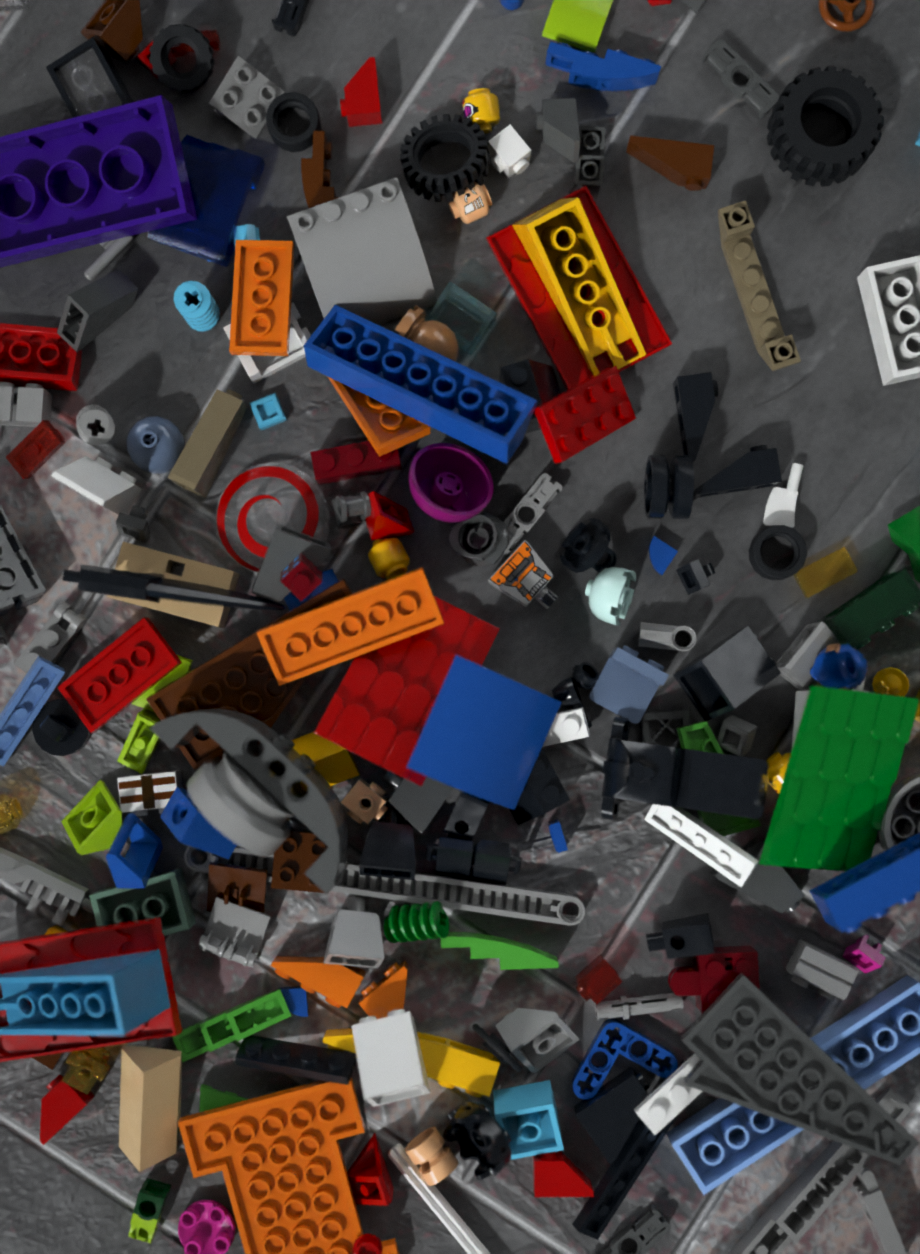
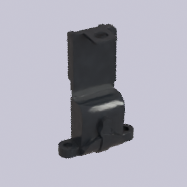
[601,717,769,820]

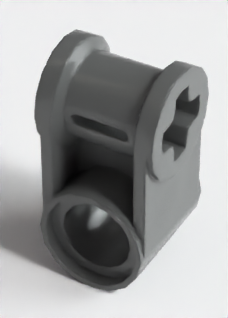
[332,491,371,529]

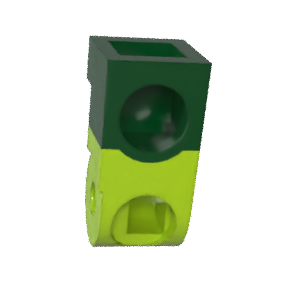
[128,1178,171,1244]

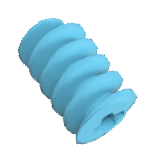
[173,281,220,332]

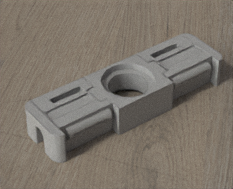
[503,473,562,555]

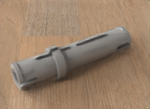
[594,992,684,1021]

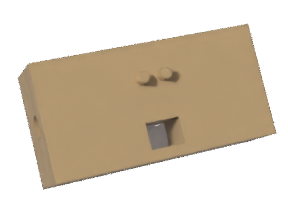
[107,542,240,629]

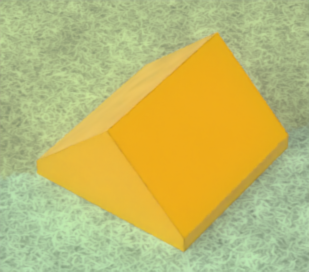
[292,731,360,792]

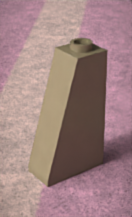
[168,389,247,498]

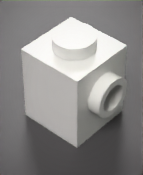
[488,124,531,178]

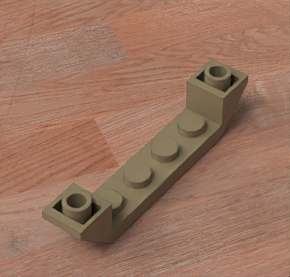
[718,200,801,371]

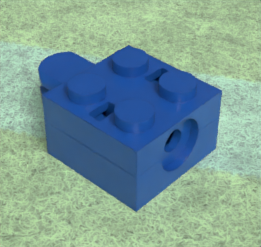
[160,787,237,859]

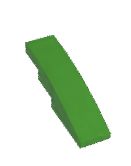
[441,931,559,970]
[172,989,291,1063]

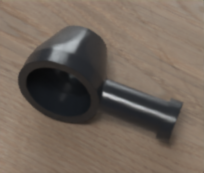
[552,677,592,728]

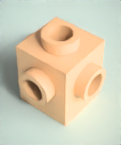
[341,778,388,824]

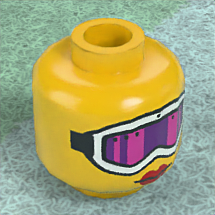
[462,88,500,134]

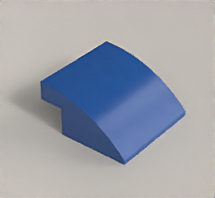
[407,655,562,810]

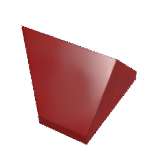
[365,491,414,540]
[347,1133,394,1206]

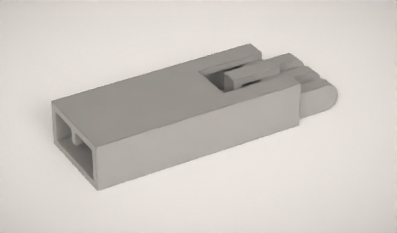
[853,1164,907,1254]

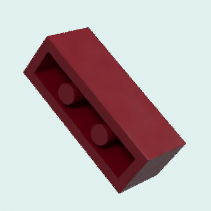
[310,441,402,485]

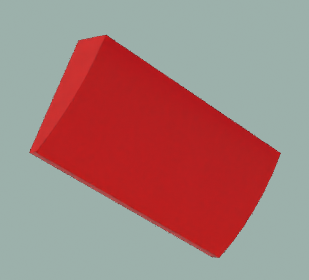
[0,323,82,391]

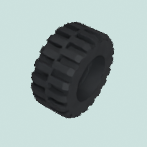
[767,66,884,187]

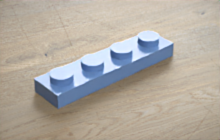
[0,656,65,767]

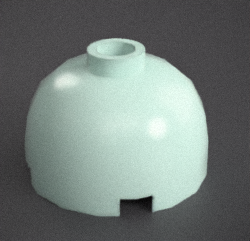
[585,567,636,626]

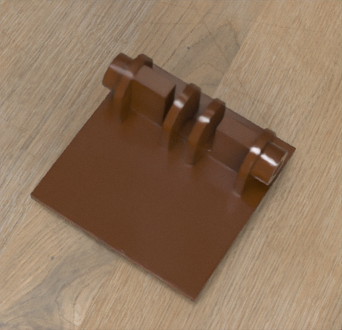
[271,831,328,893]

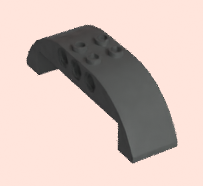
[150,708,348,894]

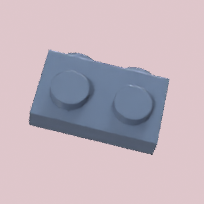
[589,645,669,724]

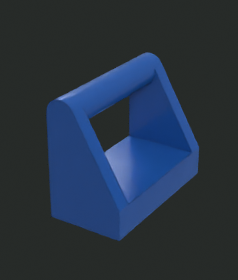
[106,813,163,889]

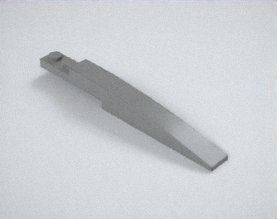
[728,1087,912,1254]

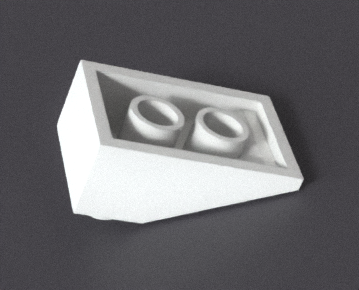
[51,456,142,515]

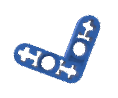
[572,1019,678,1100]

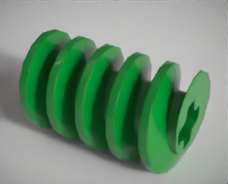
[384,901,449,943]

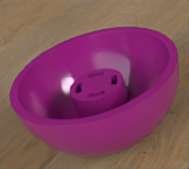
[409,443,494,522]

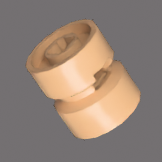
[405,1126,459,1186]

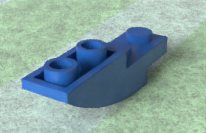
[545,41,661,91]

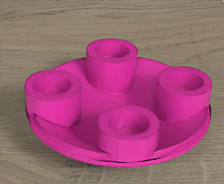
[178,1199,235,1254]

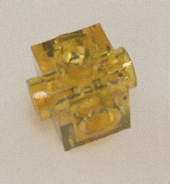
[62,1047,110,1095]

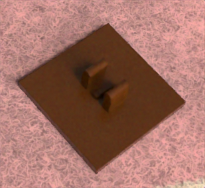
[207,862,268,913]

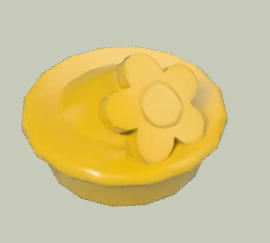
[872,667,909,697]

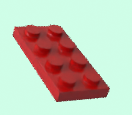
[534,366,636,464]
[57,617,182,733]

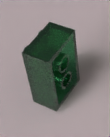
[817,569,920,649]

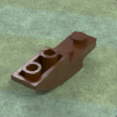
[301,131,340,208]

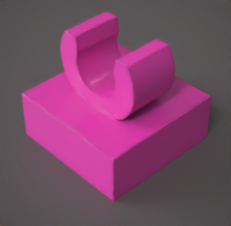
[842,934,886,974]

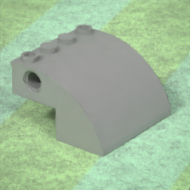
[287,177,438,325]

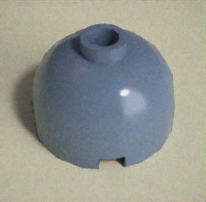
[126,416,185,474]

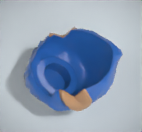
[810,643,868,690]

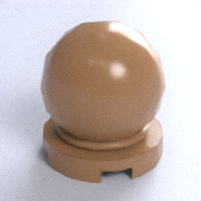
[395,305,459,362]

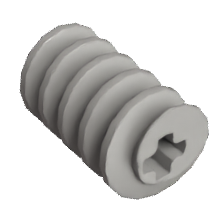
[76,404,115,446]

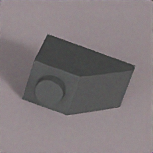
[536,98,580,162]

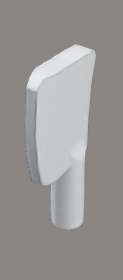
[763,463,803,528]

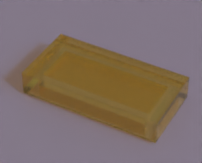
[793,546,858,598]

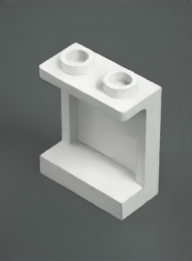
[223,302,311,384]

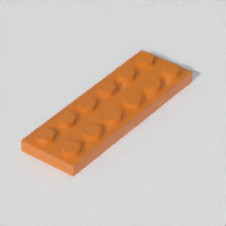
[256,567,444,686]

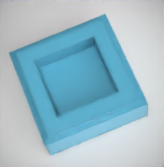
[249,393,287,431]

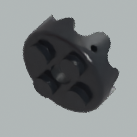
[443,1102,511,1180]

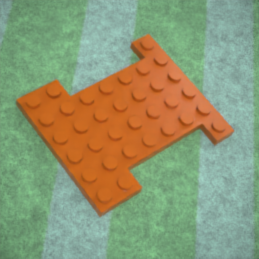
[178,1077,400,1254]

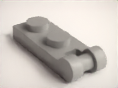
[14,601,87,674]

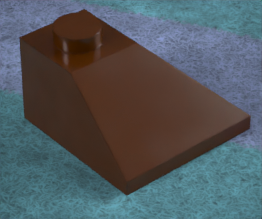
[80,0,143,61]

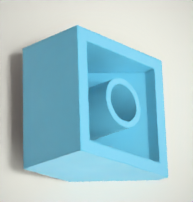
[493,1080,564,1160]

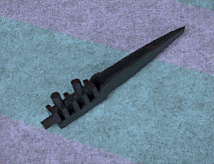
[63,564,286,611]

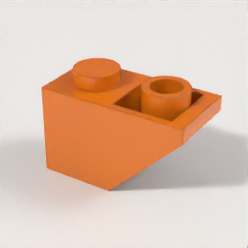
[358,961,409,1019]

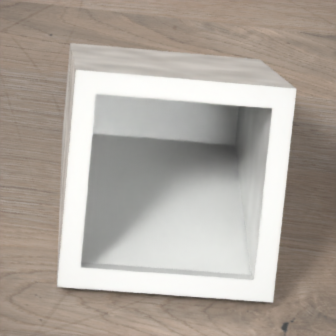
[352,1009,431,1107]

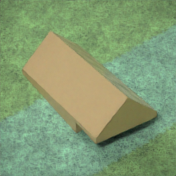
[119,1044,182,1172]

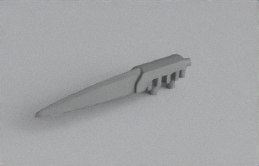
[0,847,94,926]

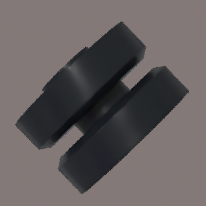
[644,455,694,519]

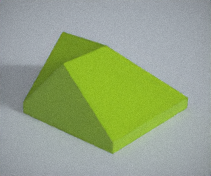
[61,779,122,855]

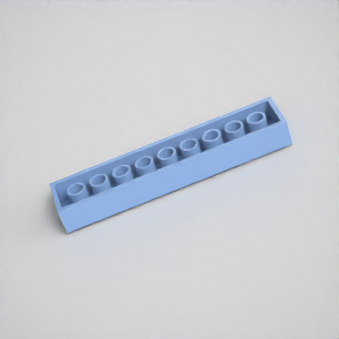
[666,975,920,1195]

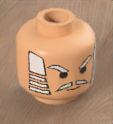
[448,181,492,224]

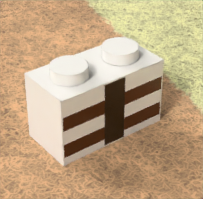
[117,770,183,816]

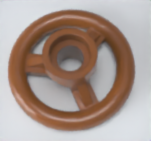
[819,0,874,32]

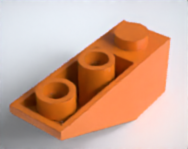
[270,956,366,1008]

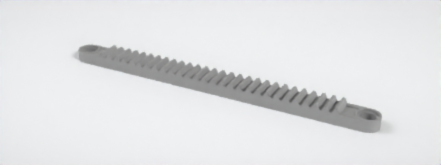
[184,845,585,926]

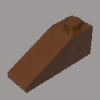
[626,135,714,191]

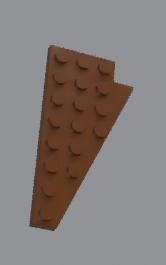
[146,578,353,770]

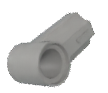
[638,622,697,652]

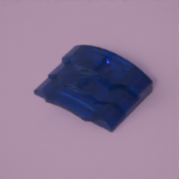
[147,134,266,267]

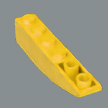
[322,1028,500,1098]

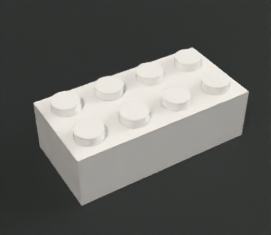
[857,255,920,386]

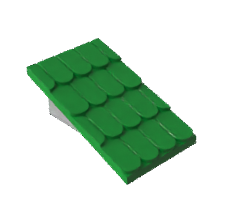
[759,686,919,871]

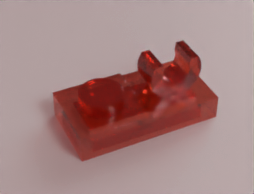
[6,420,66,479]

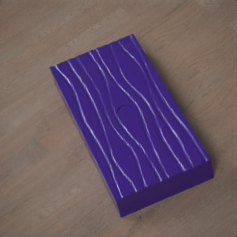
[0,95,197,268]

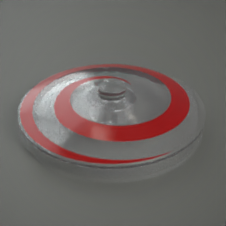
[215,462,330,574]

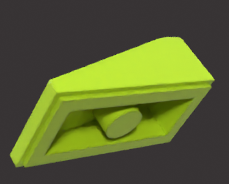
[117,709,161,774]

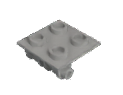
[208,56,284,139]
[198,897,271,968]

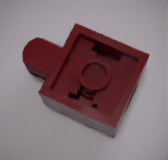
[668,945,760,1014]

